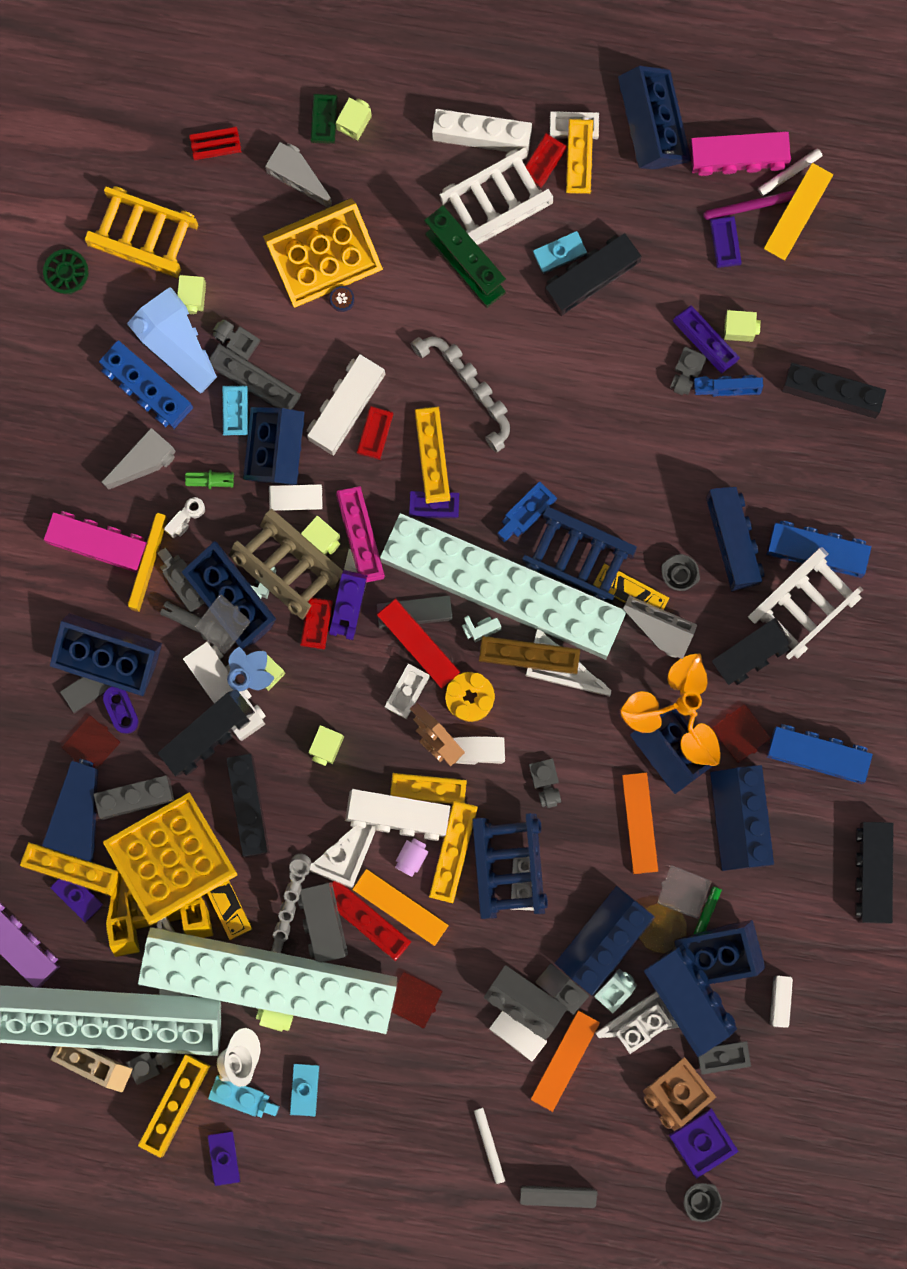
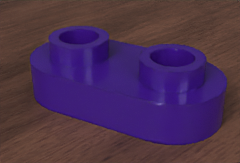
[103,687,139,734]

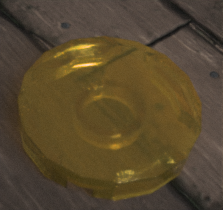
[639,903,687,953]

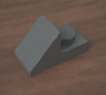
[535,963,589,1015]

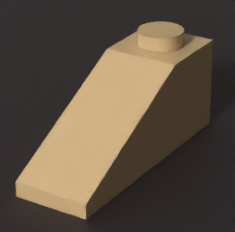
[51,1046,133,1092]

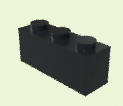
[712,617,792,685]

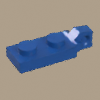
[694,375,763,397]
[497,481,557,543]

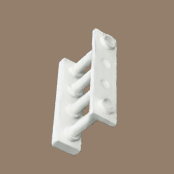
[440,148,553,245]
[748,547,863,659]

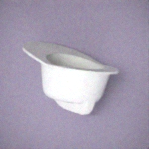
[217,1028,261,1087]

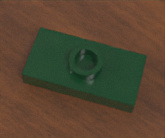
[311,94,338,144]

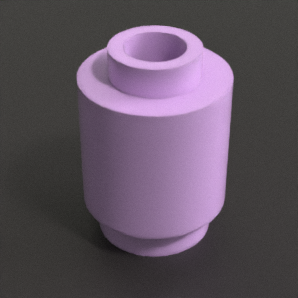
[395,838,428,877]

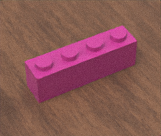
[690,132,791,176]
[44,511,147,573]

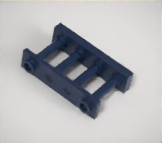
[522,506,637,603]
[473,813,548,919]

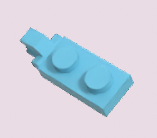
[208,1075,280,1117]

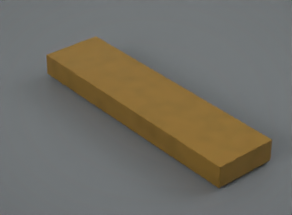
[479,636,580,675]

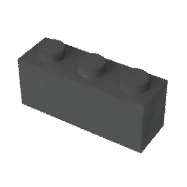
[94,776,175,820]
[298,882,348,962]
[483,965,567,1041]

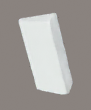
[770,976,793,1027]

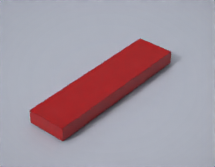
[377,598,460,688]
[332,881,411,961]

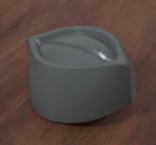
[661,554,700,591]
[684,1183,722,1222]

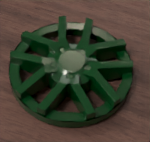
[43,249,89,295]

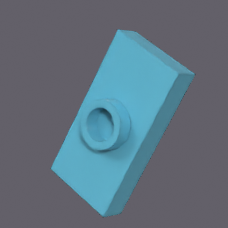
[533,231,587,274]
[222,386,248,435]
[290,1064,319,1116]

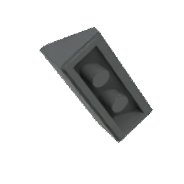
[377,596,453,629]
[520,1185,597,1208]

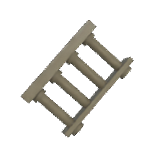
[229,508,343,620]

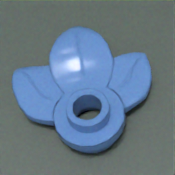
[227,647,274,692]

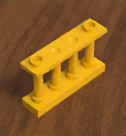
[85,186,199,278]

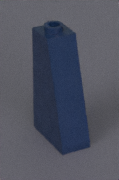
[42,759,98,862]

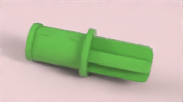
[185,470,234,489]

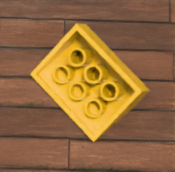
[263,198,383,308]

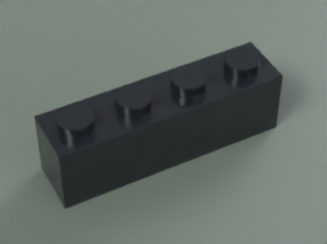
[545,233,642,316]
[782,363,886,419]
[158,689,255,776]
[226,754,270,858]
[855,822,894,924]

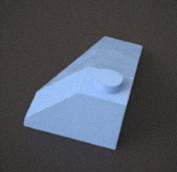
[127,287,217,393]

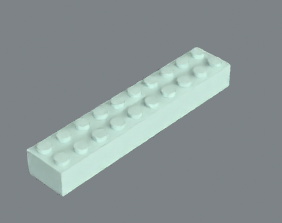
[380,513,626,660]
[138,927,397,1034]
[0,985,221,1056]

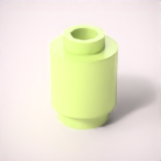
[256,1009,293,1032]

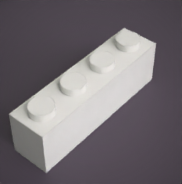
[432,109,532,155]
[307,355,385,456]
[183,642,266,741]
[345,789,450,841]

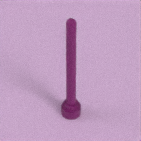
[704,190,797,220]

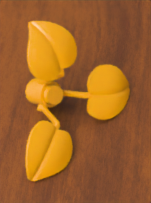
[620,653,720,766]

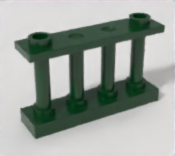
[424,205,506,308]

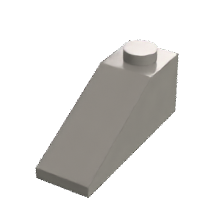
[265,142,332,208]
[102,428,176,490]
[623,595,697,659]

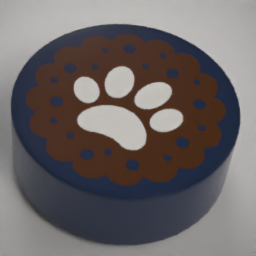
[330,286,355,312]

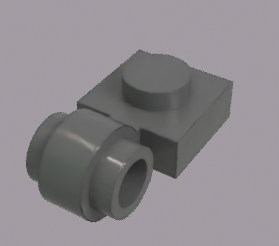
[212,319,260,361]
[670,347,706,396]
[529,759,561,808]
[126,1052,177,1085]

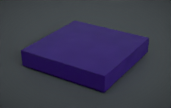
[669,1108,739,1179]

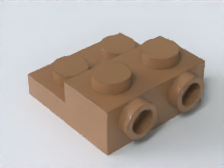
[410,702,465,766]
[643,1057,716,1131]

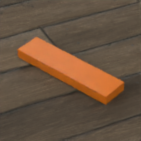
[622,773,658,874]
[530,1011,600,1112]

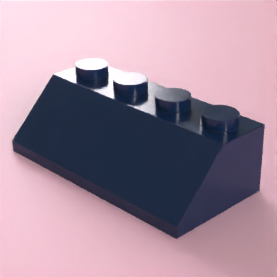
[618,66,691,170]
[706,487,765,592]
[182,541,276,649]
[50,613,162,696]
[710,765,774,871]
[554,886,656,996]
[644,944,737,1057]

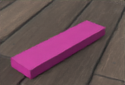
[336,486,385,582]

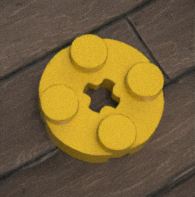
[445,672,495,722]

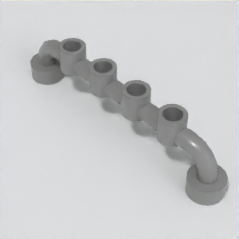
[410,337,510,453]
[271,854,311,953]

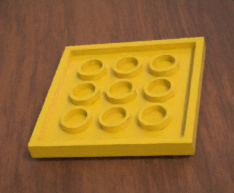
[103,792,237,926]

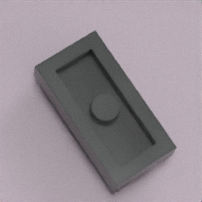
[698,1041,751,1075]

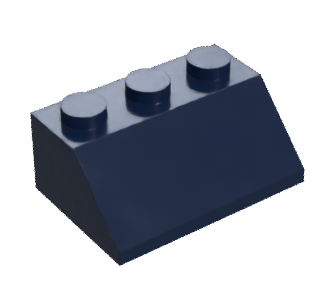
[243,407,305,485]
[630,703,713,794]

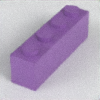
[0,902,60,988]

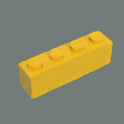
[138,1054,211,1158]

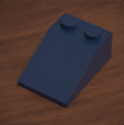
[674,920,766,984]

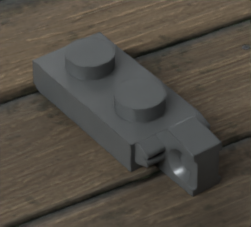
[158,547,205,613]

